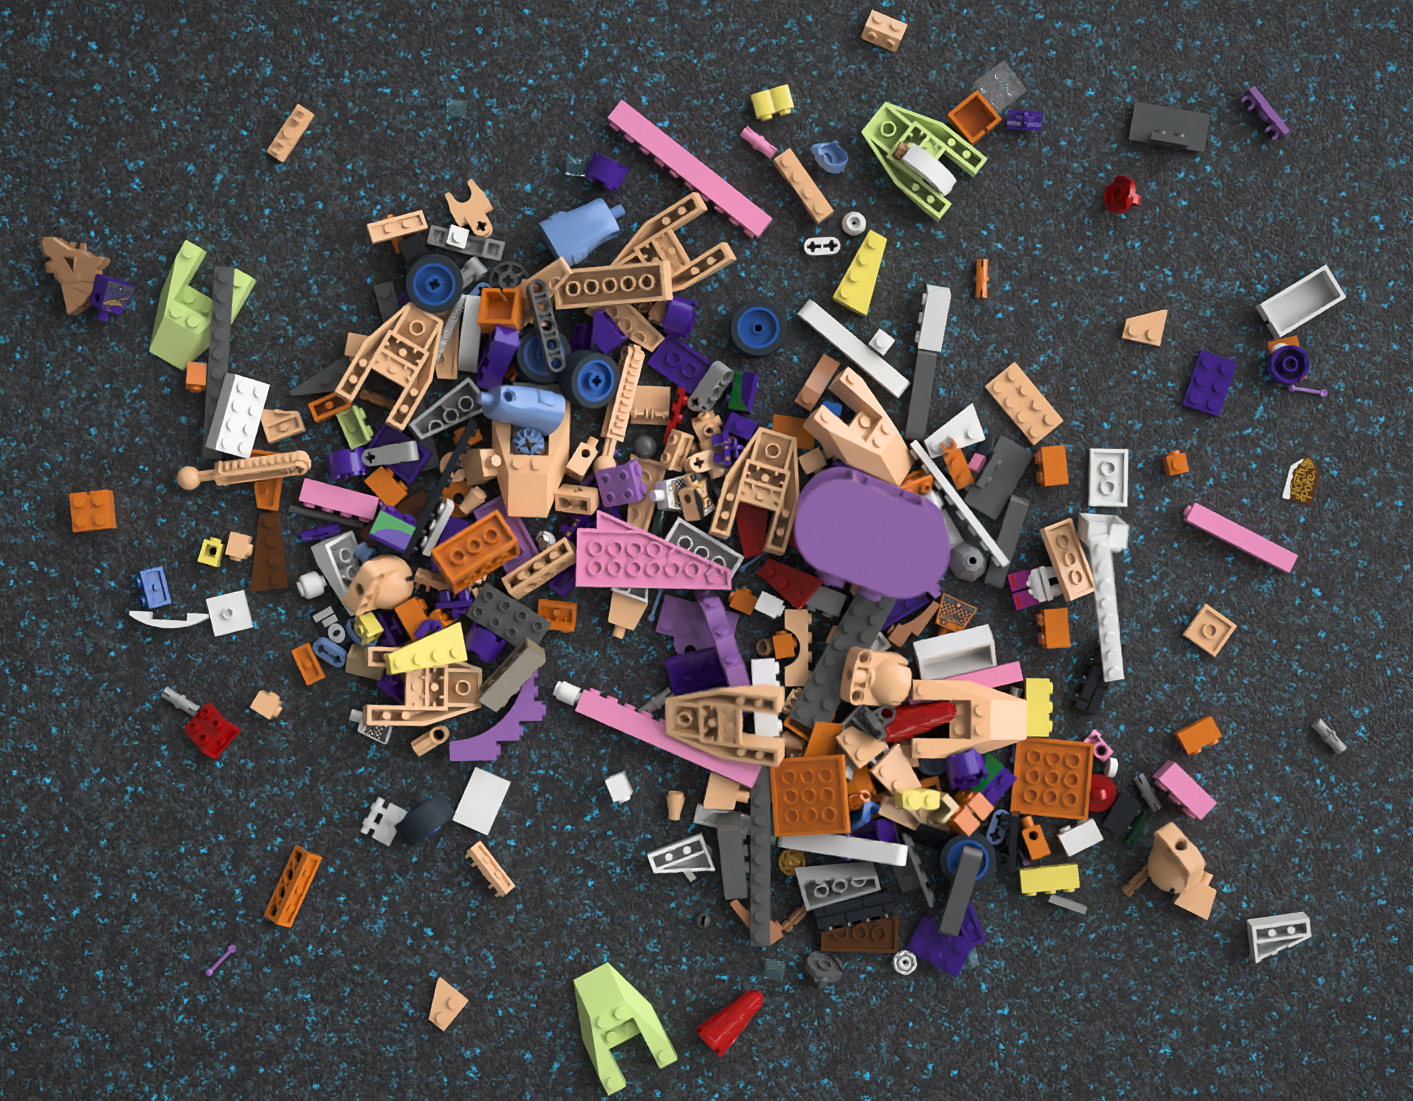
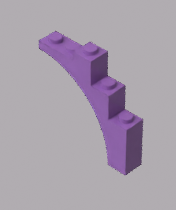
[693,589,750,688]
[450,668,546,761]

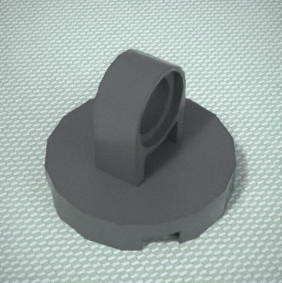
[858,705,896,742]
[805,951,844,989]

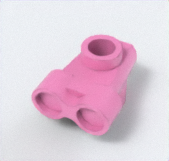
[1083,729,1113,762]

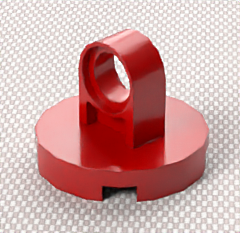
[1103,175,1141,215]
[1089,773,1116,812]

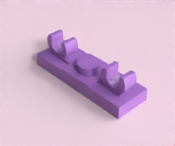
[1240,86,1290,141]

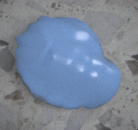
[810,141,848,174]

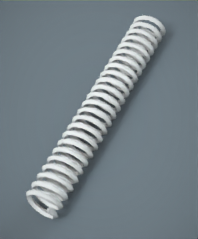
[435,294,467,364]

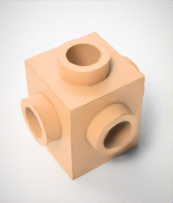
[692,410,723,442]

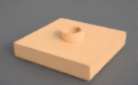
[1182,604,1237,657]

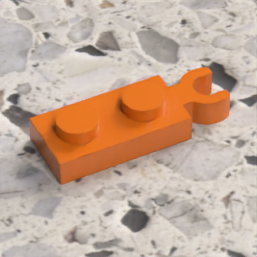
[941,438,975,490]

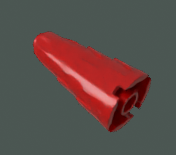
[881,700,957,746]
[694,989,764,1058]

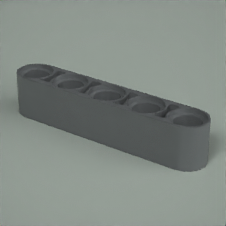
[526,279,565,374]
[904,348,938,442]
[983,494,1030,589]
[937,845,983,938]

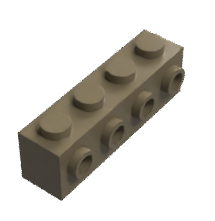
[477,637,546,712]

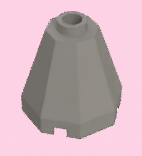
[948,541,990,582]

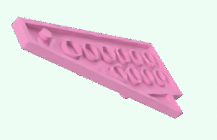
[576,510,731,590]

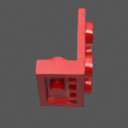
[183,702,241,759]

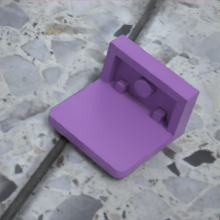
[595,459,647,507]

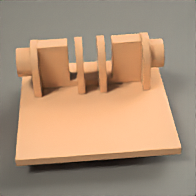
[630,385,670,425]

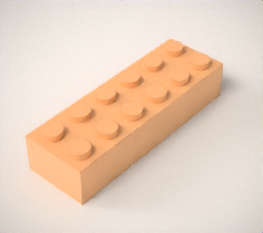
[555,261,673,309]

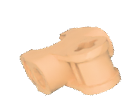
[445,179,493,238]
[684,436,735,480]

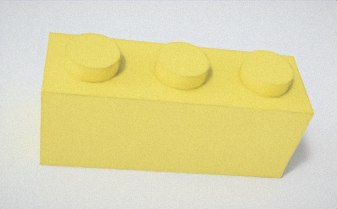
[1024,678,1053,737]
[1018,863,1080,896]

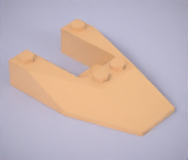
[610,192,737,292]
[334,302,444,433]
[802,367,915,487]
[492,401,571,518]
[708,427,800,556]
[363,647,482,726]
[910,680,1027,758]
[665,684,785,767]

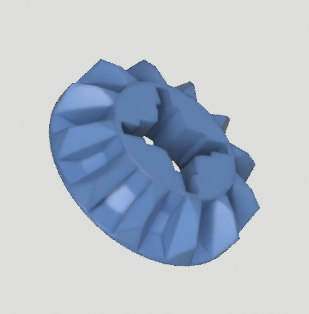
[513,428,544,455]

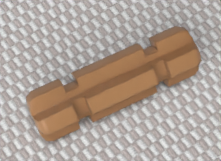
[359,389,397,410]
[1122,864,1150,897]
[781,902,812,932]

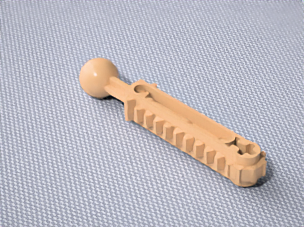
[592,344,645,474]
[177,451,311,490]

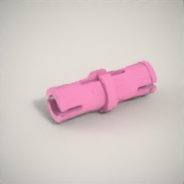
[740,126,778,159]

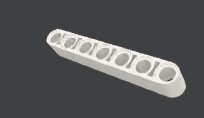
[797,299,910,398]
[777,834,908,866]

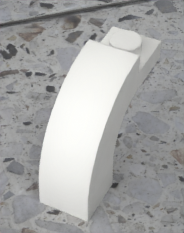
[902,143,956,196]

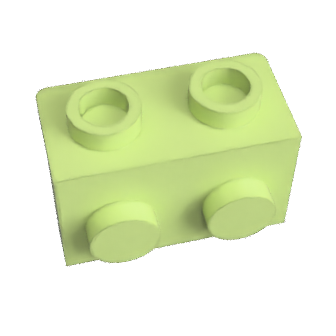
[336,405,374,450]

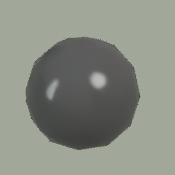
[633,435,657,459]

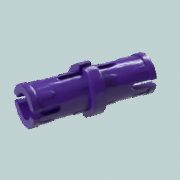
[301,523,341,543]

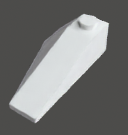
[311,530,361,616]

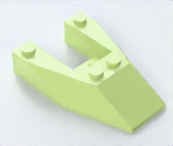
[861,102,988,222]
[149,240,256,370]
[573,962,677,1096]

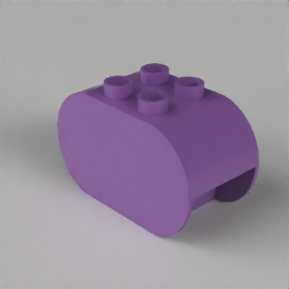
[795,467,951,601]

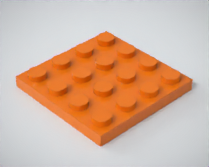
[1010,736,1094,820]
[770,754,850,837]

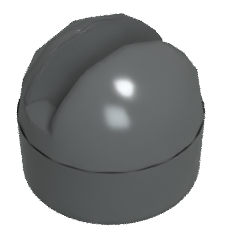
[695,912,711,929]

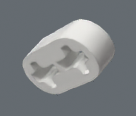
[804,237,840,256]

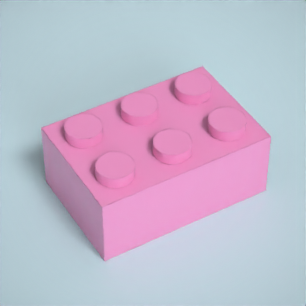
[1152,760,1217,820]

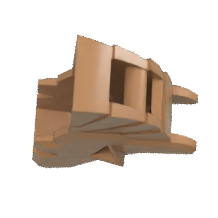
[40,237,111,316]

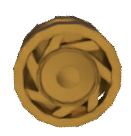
[778,848,805,876]

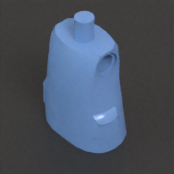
[538,198,626,267]
[476,386,565,436]

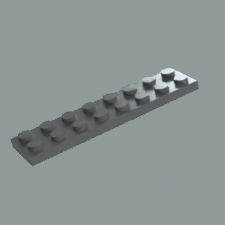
[788,587,897,735]

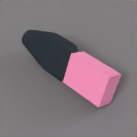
[968,434,996,474]

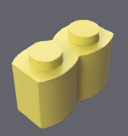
[751,85,794,121]
[895,788,940,810]

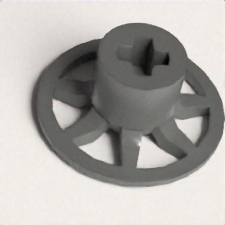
[489,261,530,295]

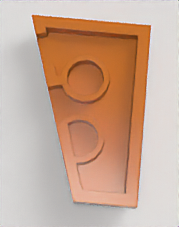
[250,449,283,511]

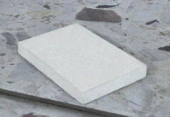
[1088,449,1128,507]
[452,767,511,835]

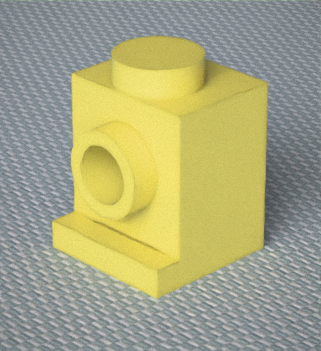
[198,537,225,567]
[354,612,384,646]

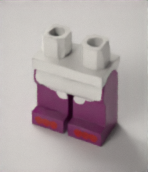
[1006,566,1062,611]

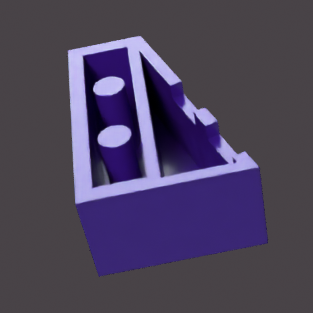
[476,324,521,390]

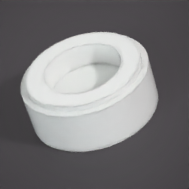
[1104,758,1118,778]

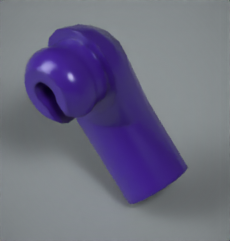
[413,619,442,640]

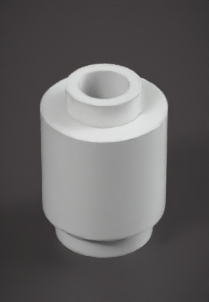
[553,681,582,706]

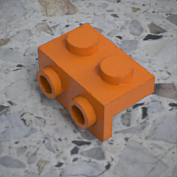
[899,469,933,495]
[538,599,577,633]

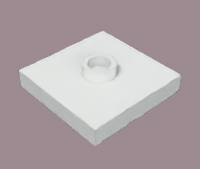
[206,590,253,636]

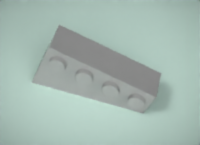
[407,377,483,442]
[795,861,881,911]

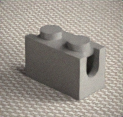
[804,586,846,619]

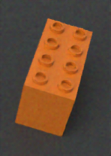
[431,509,520,594]

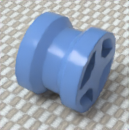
[353,542,377,564]

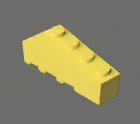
[832,230,887,318]
[384,622,467,675]

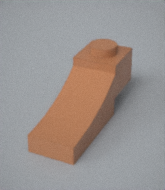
[794,354,840,412]
[887,601,940,648]
[730,899,783,945]

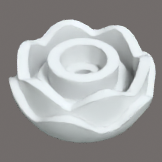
[842,212,866,236]
[536,531,556,552]
[893,950,917,975]

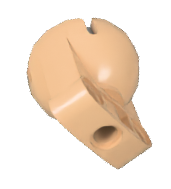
[343,554,414,616]
[840,646,911,707]
[1147,822,1205,893]

